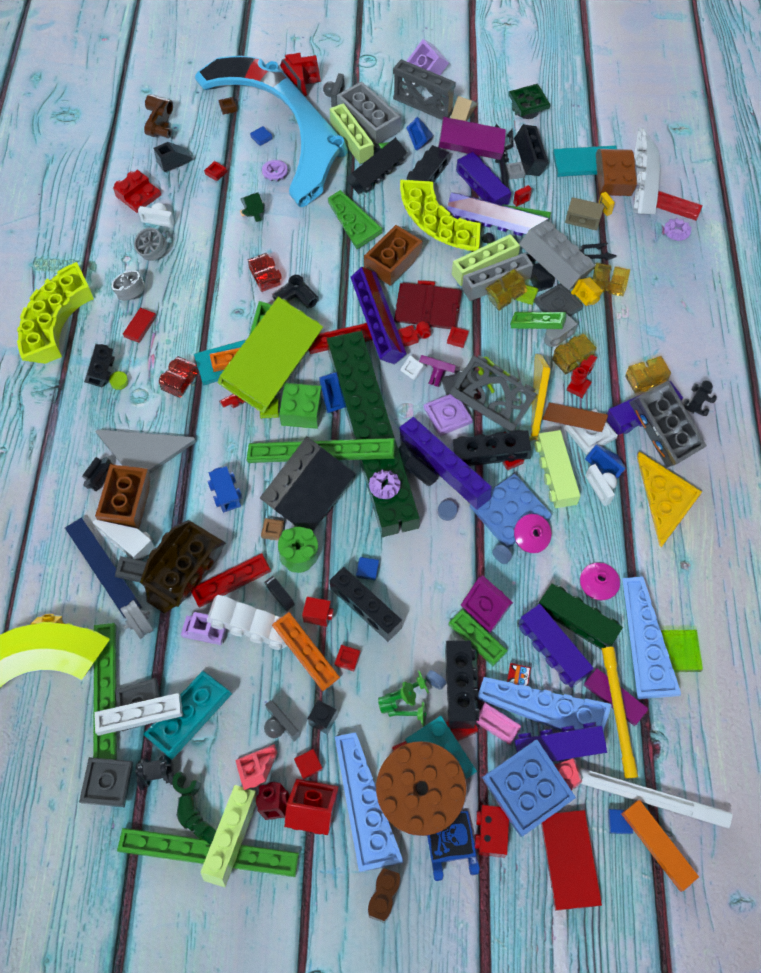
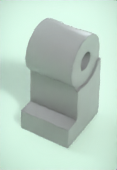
[544,314,577,347]

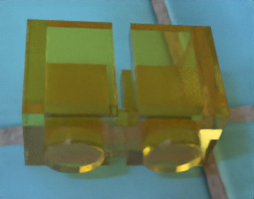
[592,263,630,296]
[485,269,527,311]
[552,334,597,375]
[625,356,671,393]

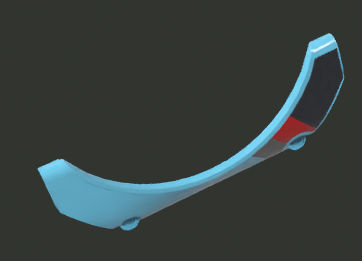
[195,56,348,207]

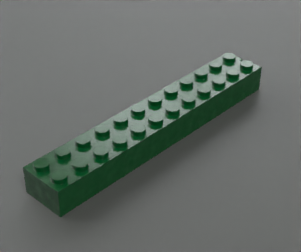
[327,331,420,537]

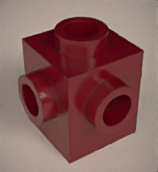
[256,782,290,820]

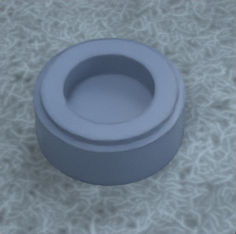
[438,500,457,521]
[492,545,512,564]
[425,670,446,690]

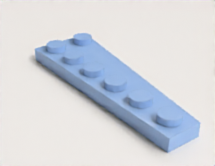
[623,577,681,699]
[478,677,611,732]
[335,732,403,873]

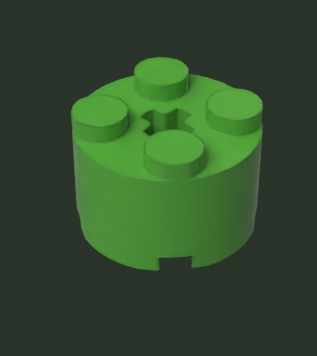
[278,527,318,573]

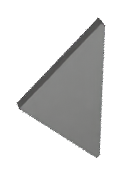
[95,430,196,474]

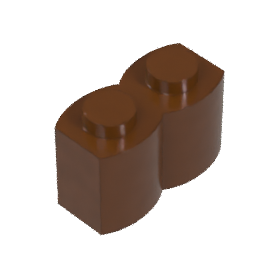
[368,868,400,923]

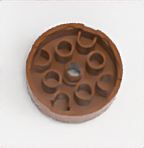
[376,742,467,836]

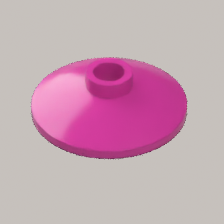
[514,514,552,553]
[580,563,620,601]

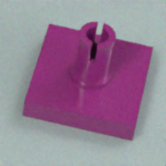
[419,355,460,387]
[461,575,513,632]

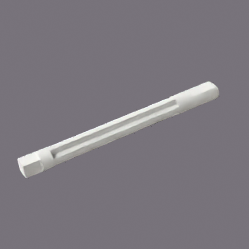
[579,767,732,829]

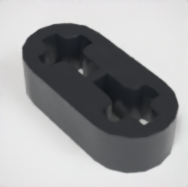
[264,576,295,611]

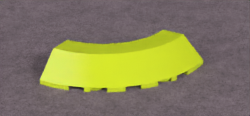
[400,180,480,251]
[17,262,94,364]
[0,622,110,688]

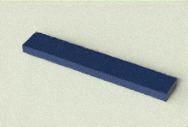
[65,517,142,619]

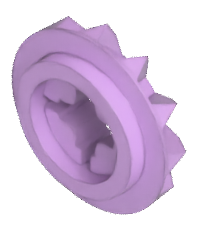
[262,160,288,181]
[664,218,692,241]
[369,469,400,499]

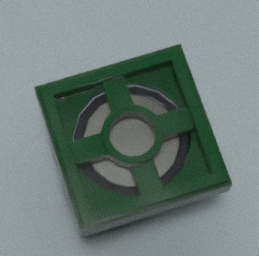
[509,83,550,119]

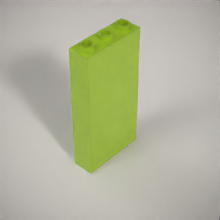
[217,297,323,414]

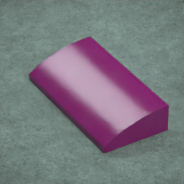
[438,117,506,160]

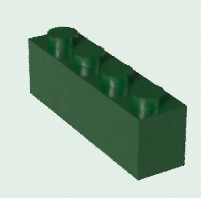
[538,583,623,650]

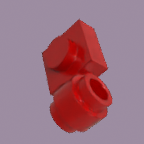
[398,321,431,347]
[571,355,597,385]

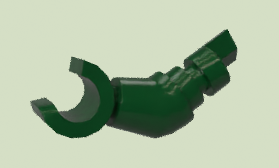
[172,771,216,845]

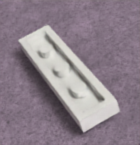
[94,693,183,736]

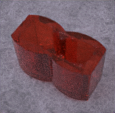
[247,253,282,292]
[159,356,199,398]

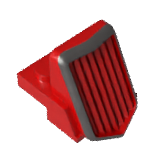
[280,53,321,96]

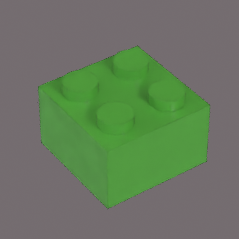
[279,383,322,429]

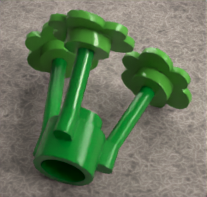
[378,670,429,727]

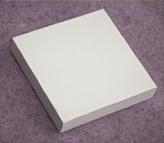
[565,409,618,455]

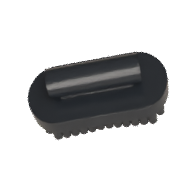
[82,457,114,492]

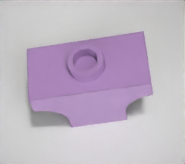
[181,612,226,645]

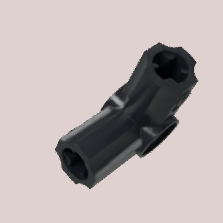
[272,274,319,308]

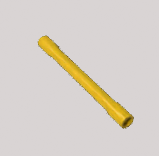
[602,647,638,779]

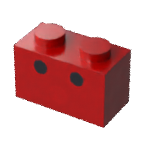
[474,805,509,858]

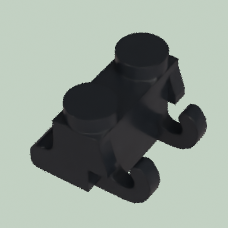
[683,381,717,416]
[135,755,174,790]

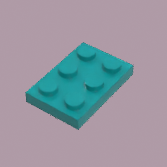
[405,716,477,779]

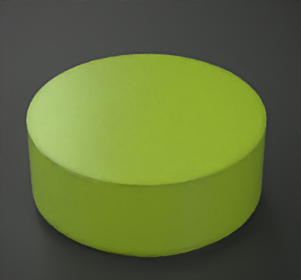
[109,371,128,390]

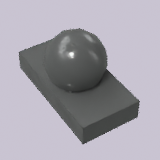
[323,73,345,107]
[442,370,478,395]
[264,700,300,741]

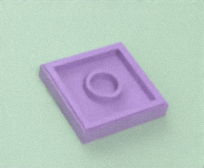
[423,394,473,437]

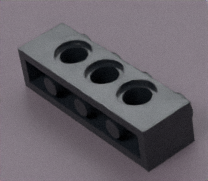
[453,430,531,466]
[329,567,402,642]
[445,641,479,729]

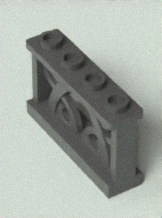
[393,59,456,120]
[449,355,537,432]

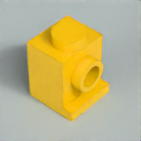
[571,277,603,306]

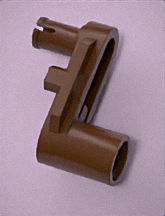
[144,94,173,139]

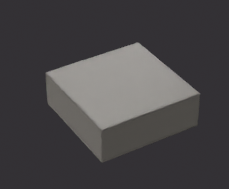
[506,162,525,180]

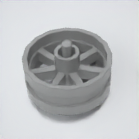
[134,227,167,261]
[111,270,146,301]
[120,600,154,639]

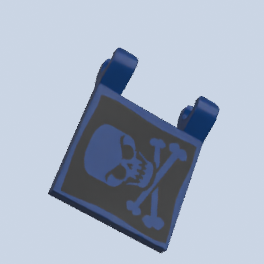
[427,811,480,881]

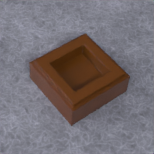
[218,97,238,115]

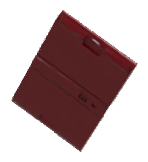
[394,283,462,329]

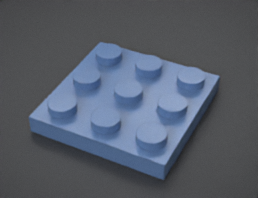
[470,474,552,548]
[482,740,576,837]

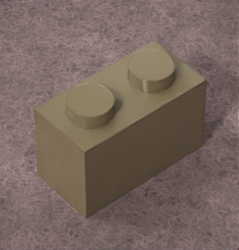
[565,197,604,231]

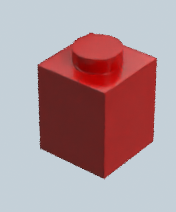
[302,597,334,627]

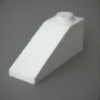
[93,520,155,561]

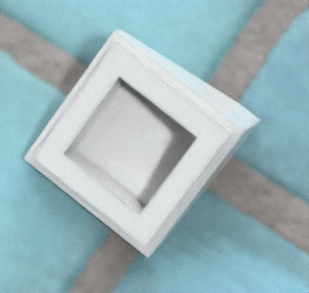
[400,356,427,380]

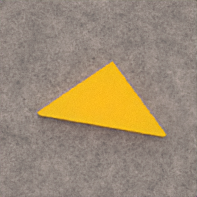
[531,354,551,438]
[637,452,702,547]

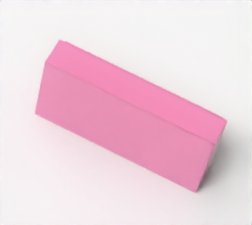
[476,702,522,745]

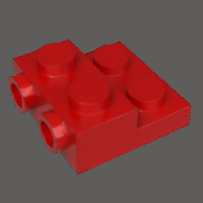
[113,169,161,213]

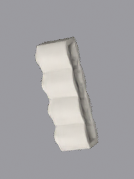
[207,595,287,650]

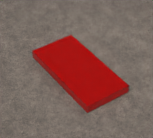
[541,810,602,911]

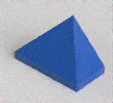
[406,117,434,151]
[319,372,344,413]
[585,444,626,479]

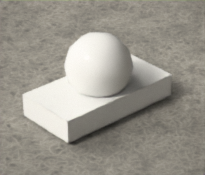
[138,203,175,228]
[585,464,617,506]

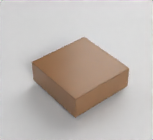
[261,518,285,541]

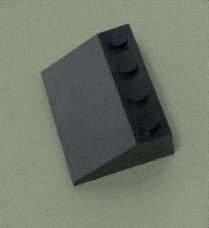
[260,436,357,531]

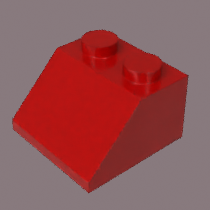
[284,778,339,835]

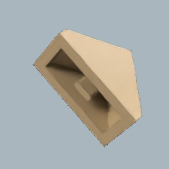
[451,96,477,121]

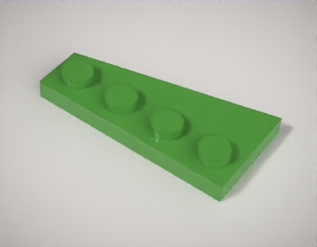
[328,190,382,250]

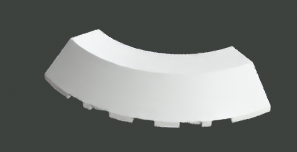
[633,127,660,214]

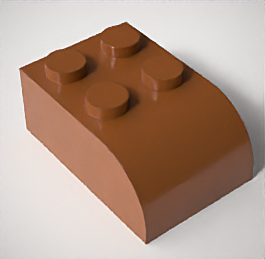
[596,149,637,196]
[364,225,423,286]
[95,464,150,530]

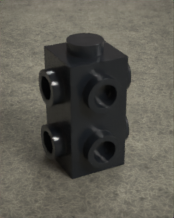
[84,344,115,388]

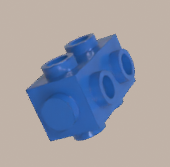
[207,466,242,513]

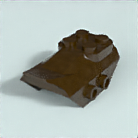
[140,520,226,614]

